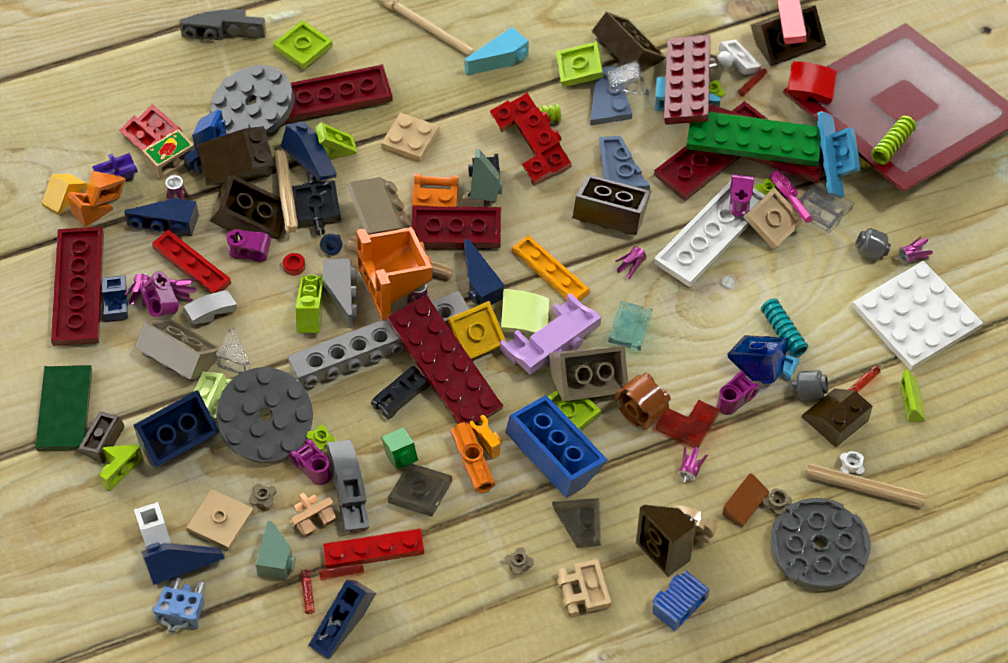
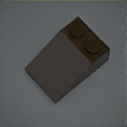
[196,126,275,186]
[210,174,284,239]

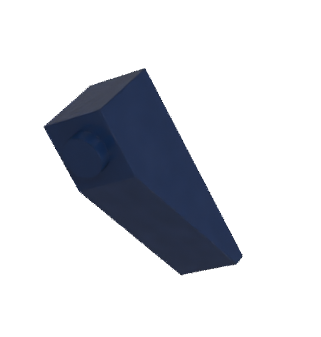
[281,122,337,180]
[464,239,505,305]
[141,542,225,585]
[308,579,377,659]

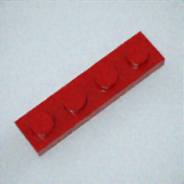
[152,230,232,294]
[323,528,425,570]

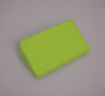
[900,370,925,422]

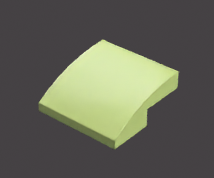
[501,289,549,338]
[193,371,232,422]

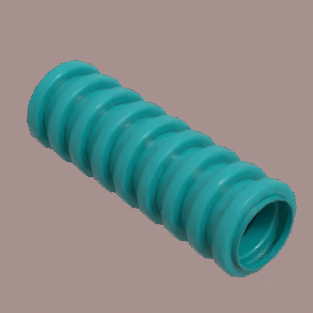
[760,298,809,357]

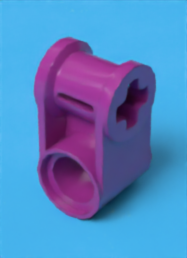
[729,174,754,217]
[226,229,271,262]
[139,271,179,317]
[716,371,760,415]
[289,439,332,485]

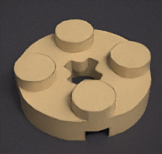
[675,506,717,543]

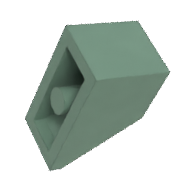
[470,149,503,201]
[255,521,296,581]

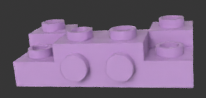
[500,293,601,375]

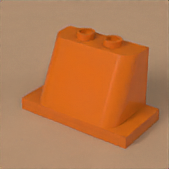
[356,227,432,321]

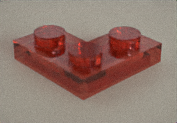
[656,400,720,449]

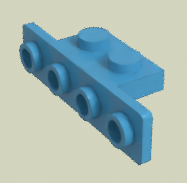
[817,111,860,198]

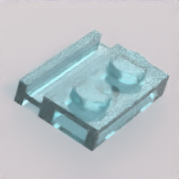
[608,301,653,351]

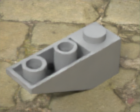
[323,258,357,328]

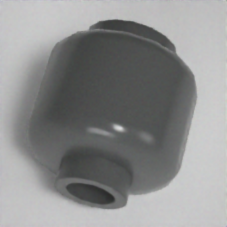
[855,228,891,261]
[792,370,829,401]

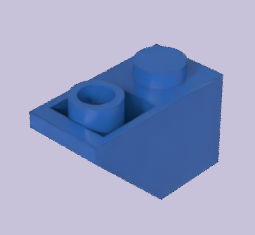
[192,110,226,148]

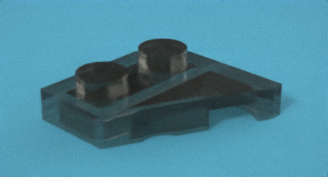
[552,498,601,548]

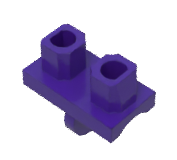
[92,153,138,181]

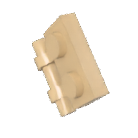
[557,559,611,617]

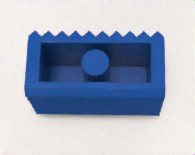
[652,570,709,631]

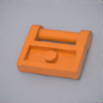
[412,174,459,207]

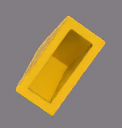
[41,174,87,215]

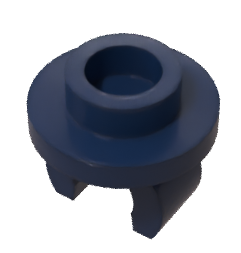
[320,233,343,255]

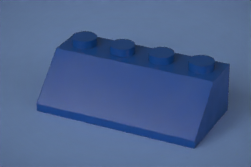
[505,395,608,498]

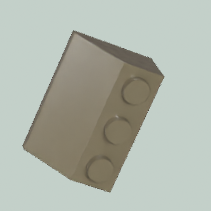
[347,177,411,235]
[135,318,224,380]
[549,345,628,401]

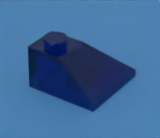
[727,335,788,384]

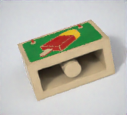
[143,129,194,180]

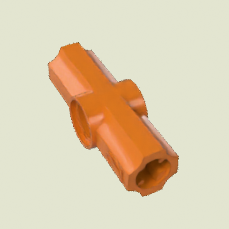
[451,422,495,494]

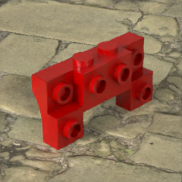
[490,92,572,185]

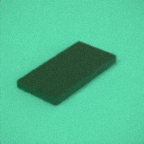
[35,365,93,451]

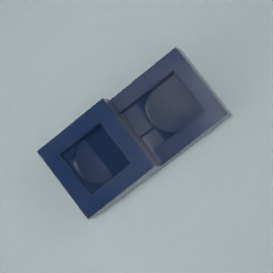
[102,275,128,321]

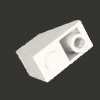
[134,502,171,547]

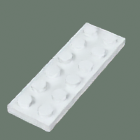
[654,181,765,287]

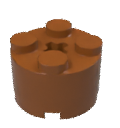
[615,372,671,430]

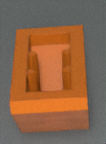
[86,171,126,207]
[67,192,113,227]

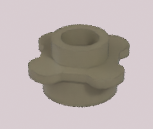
[249,484,277,508]
[763,488,792,515]
[504,547,534,575]

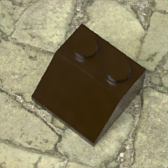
[802,388,873,447]

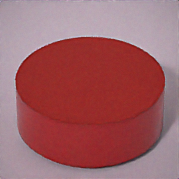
[282,253,306,276]

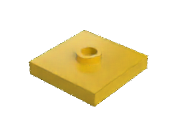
[446,301,507,359]

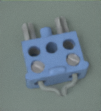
[153,577,205,633]

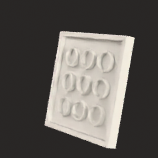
[852,261,983,371]

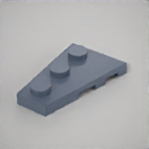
[590,66,632,126]
[599,136,650,191]

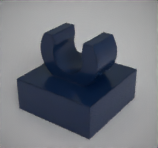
[184,148,201,174]

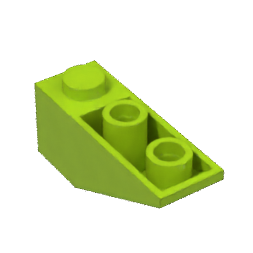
[295,274,324,333]

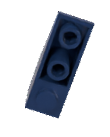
[124,198,199,236]

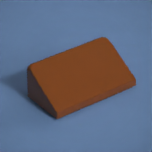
[722,473,770,527]

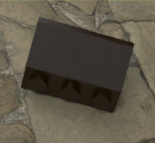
[750,5,827,65]
[591,12,666,73]
[572,174,651,235]
[636,505,696,577]

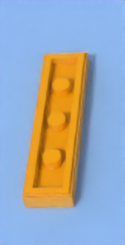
[512,235,590,302]

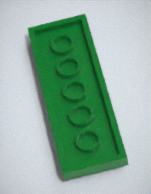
[686,112,821,167]

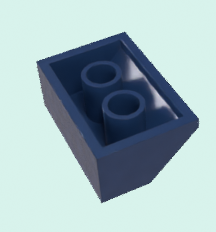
[133,390,219,467]

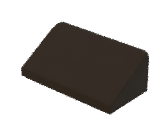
[78,411,125,464]

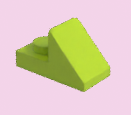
[315,122,357,160]
[99,444,143,492]

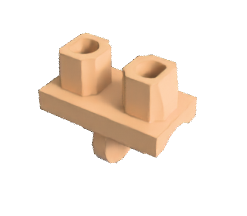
[289,493,336,537]

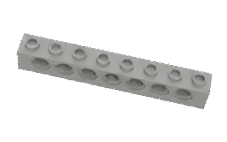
[288,291,469,388]

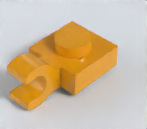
[470,415,502,460]

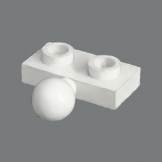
[717,39,761,75]

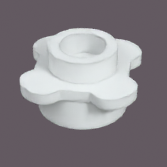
[840,451,865,475]

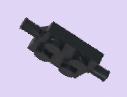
[292,171,341,235]

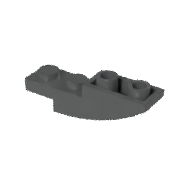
[179,9,267,41]
[327,440,370,533]

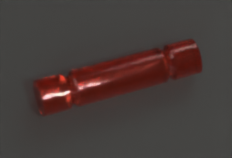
[738,68,768,97]
[848,365,881,393]
[319,563,364,580]
[300,569,315,614]

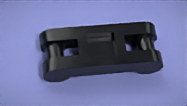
[371,366,430,420]

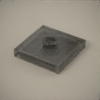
[387,464,453,517]

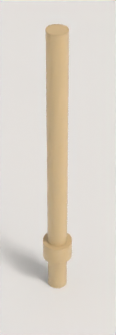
[379,0,474,56]

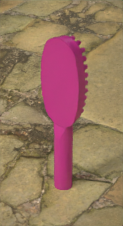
[770,170,813,223]

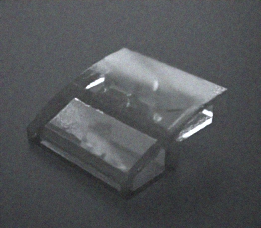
[793,183,854,233]

